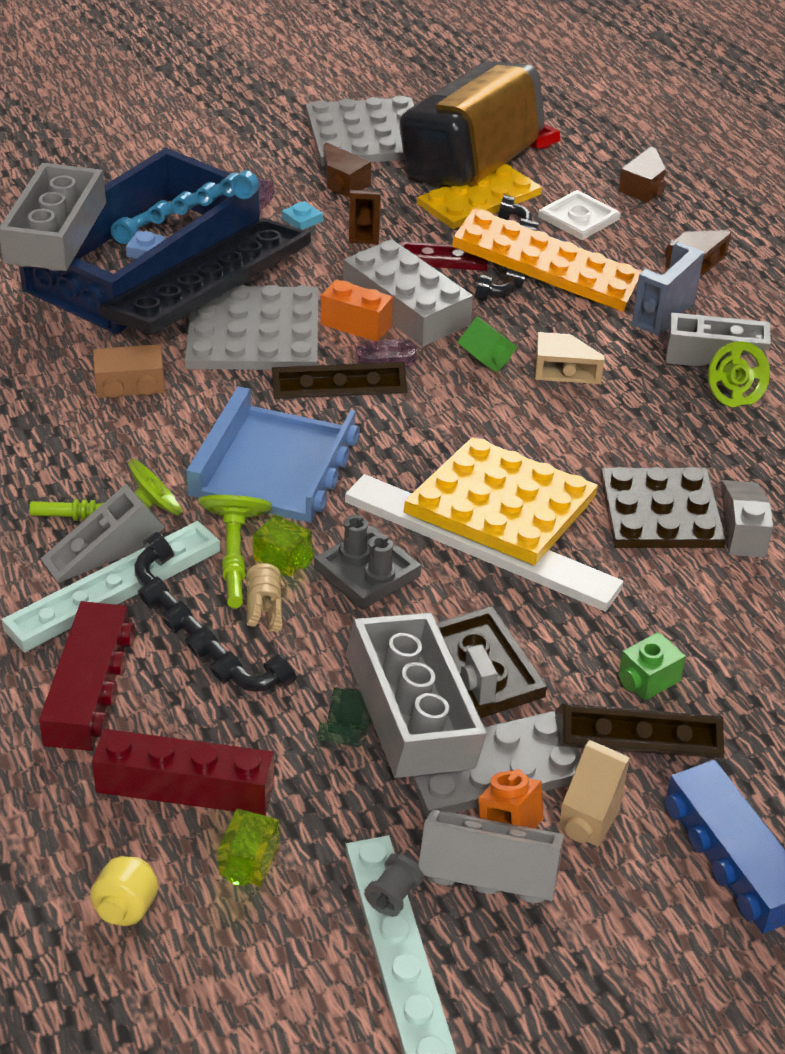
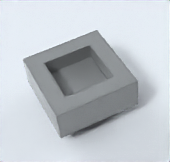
[461,645,498,705]

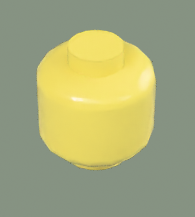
[90,856,159,926]

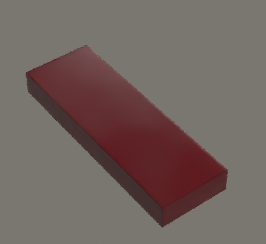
[399,241,488,271]

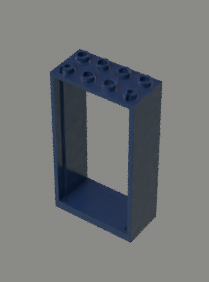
[19,148,260,335]

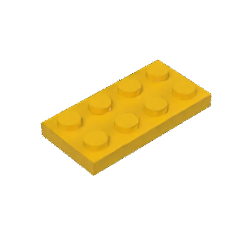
[417,164,542,229]

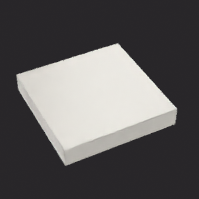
[538,190,621,240]

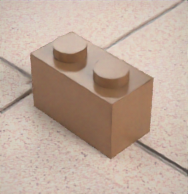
[93,344,165,398]

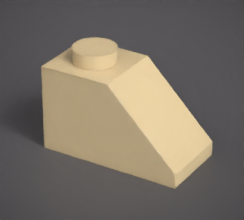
[535,332,604,384]
[558,740,630,847]

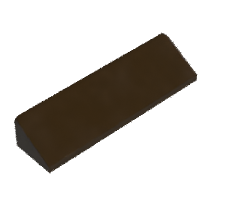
[272,362,407,399]
[555,703,724,758]

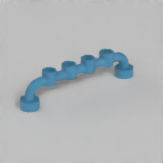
[111,171,259,244]

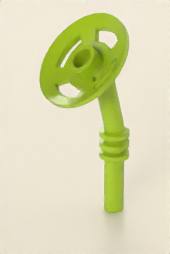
[708,341,770,408]
[29,459,183,521]
[198,495,272,609]

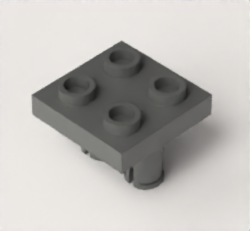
[314,515,421,609]

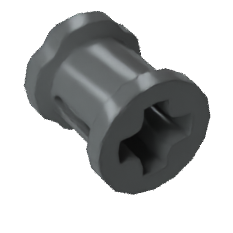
[364,854,424,917]

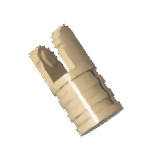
[246,563,282,633]

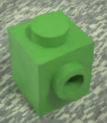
[457,316,517,372]
[618,632,686,701]

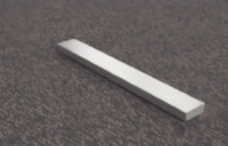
[345,474,623,612]

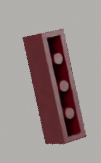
[39,601,135,751]
[92,729,274,816]

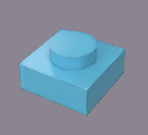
[282,201,323,230]

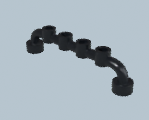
[474,194,538,301]
[134,532,297,692]

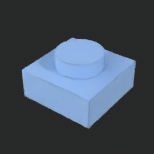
[126,231,166,259]

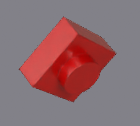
[530,124,561,149]

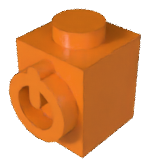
[478,769,543,829]

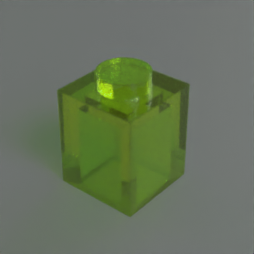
[253,514,314,577]
[217,809,280,887]

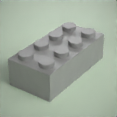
[0,163,106,271]
[343,239,473,347]
[346,613,487,778]

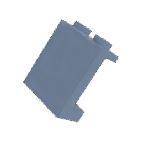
[632,242,704,336]

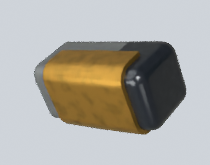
[399,61,545,187]

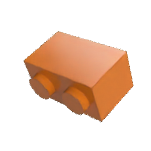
[321,279,393,342]

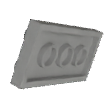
[410,711,581,817]

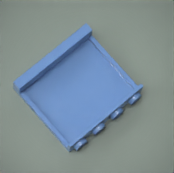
[186,386,360,523]

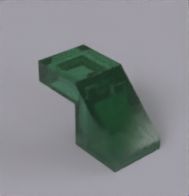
[317,686,372,747]

